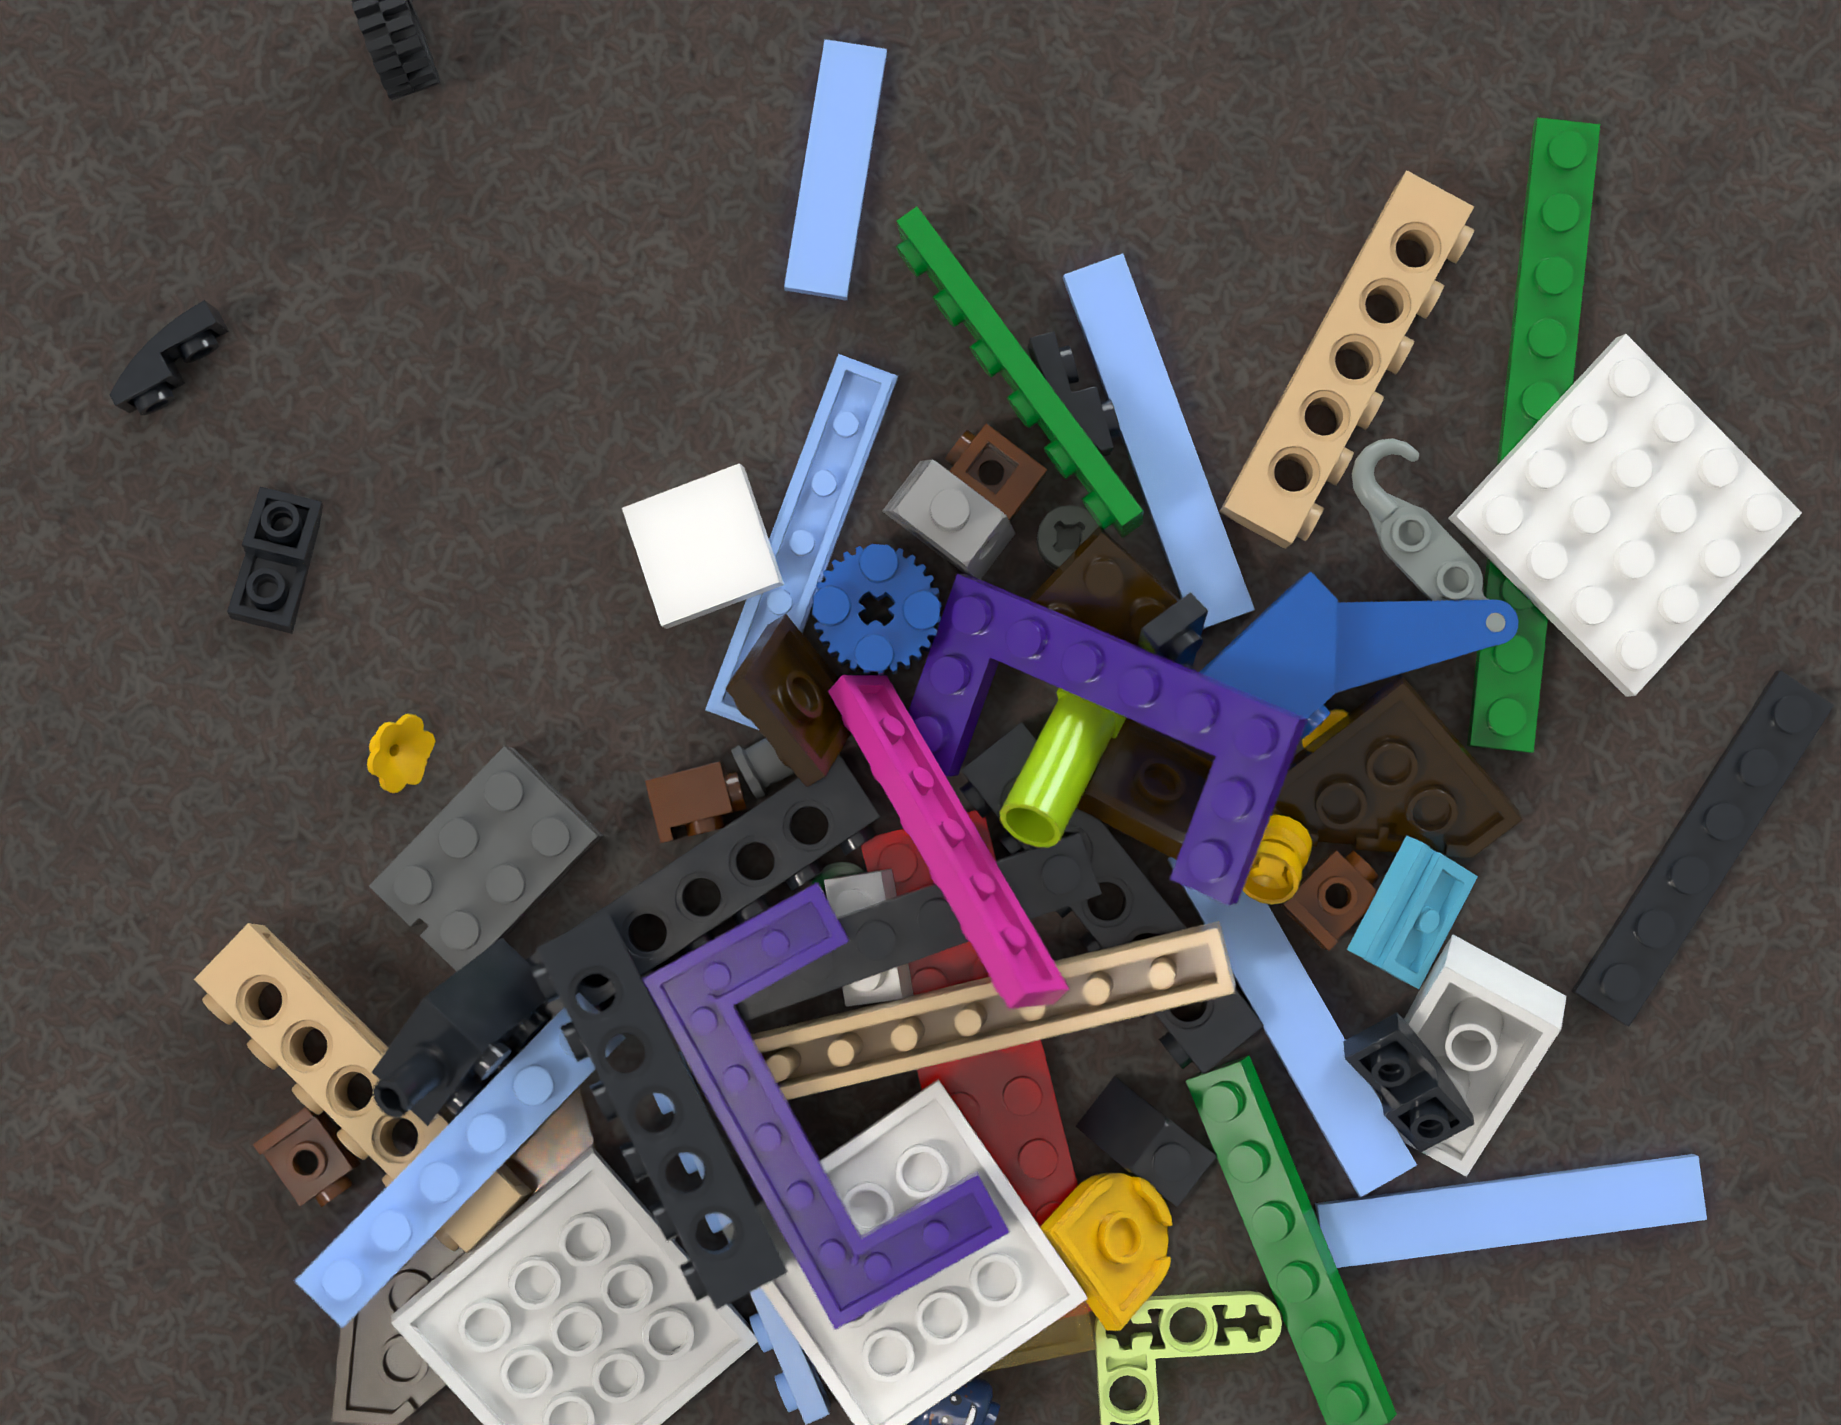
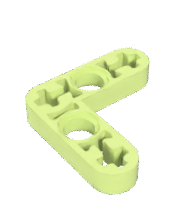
[1094,1291,1282,1425]

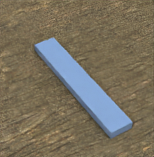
[1063,254,1255,629]
[705,354,898,730]
[1167,857,1417,1197]
[1315,1154,1707,1268]

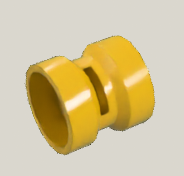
[1242,815,1312,904]

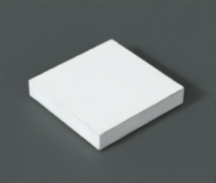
[622,464,784,629]

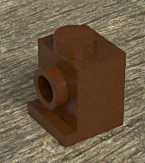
[945,423,1047,522]
[645,762,747,843]
[1278,850,1379,951]
[253,1107,361,1207]

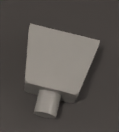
[882,459,1016,580]

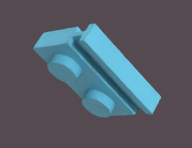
[1347,835,1478,989]

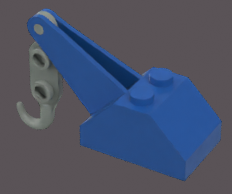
[1199,438,1518,739]

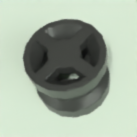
[1036,505,1099,570]

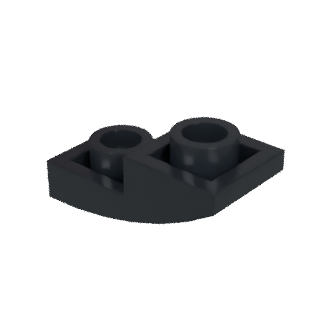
[109,300,229,416]
[1028,331,1121,457]
[227,487,323,634]
[1343,1013,1475,1153]

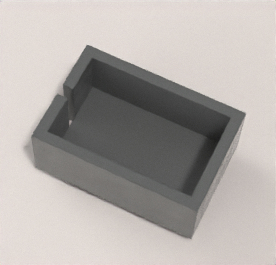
[369,746,604,972]

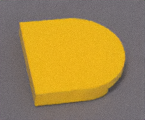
[1040,1173,1172,1331]

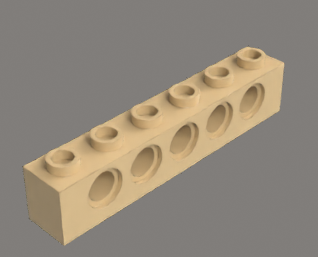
[1219,170,1474,549]
[194,923,534,1253]

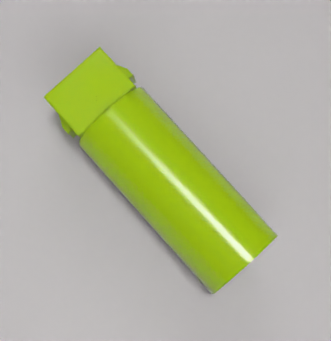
[1000,688,1126,847]

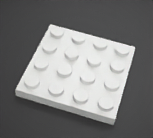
[1448,334,1802,696]
[722,1079,1088,1425]
[391,1146,758,1425]

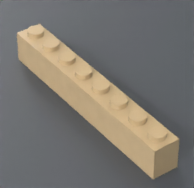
[751,921,1236,1100]

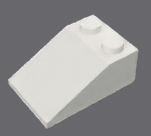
[1374,935,1567,1177]

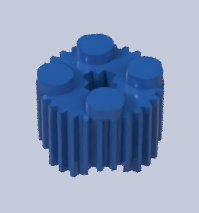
[812,544,941,675]

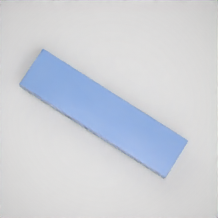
[784,39,887,300]

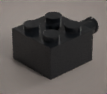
[372,938,549,1126]

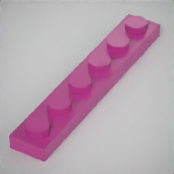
[828,675,1069,1009]

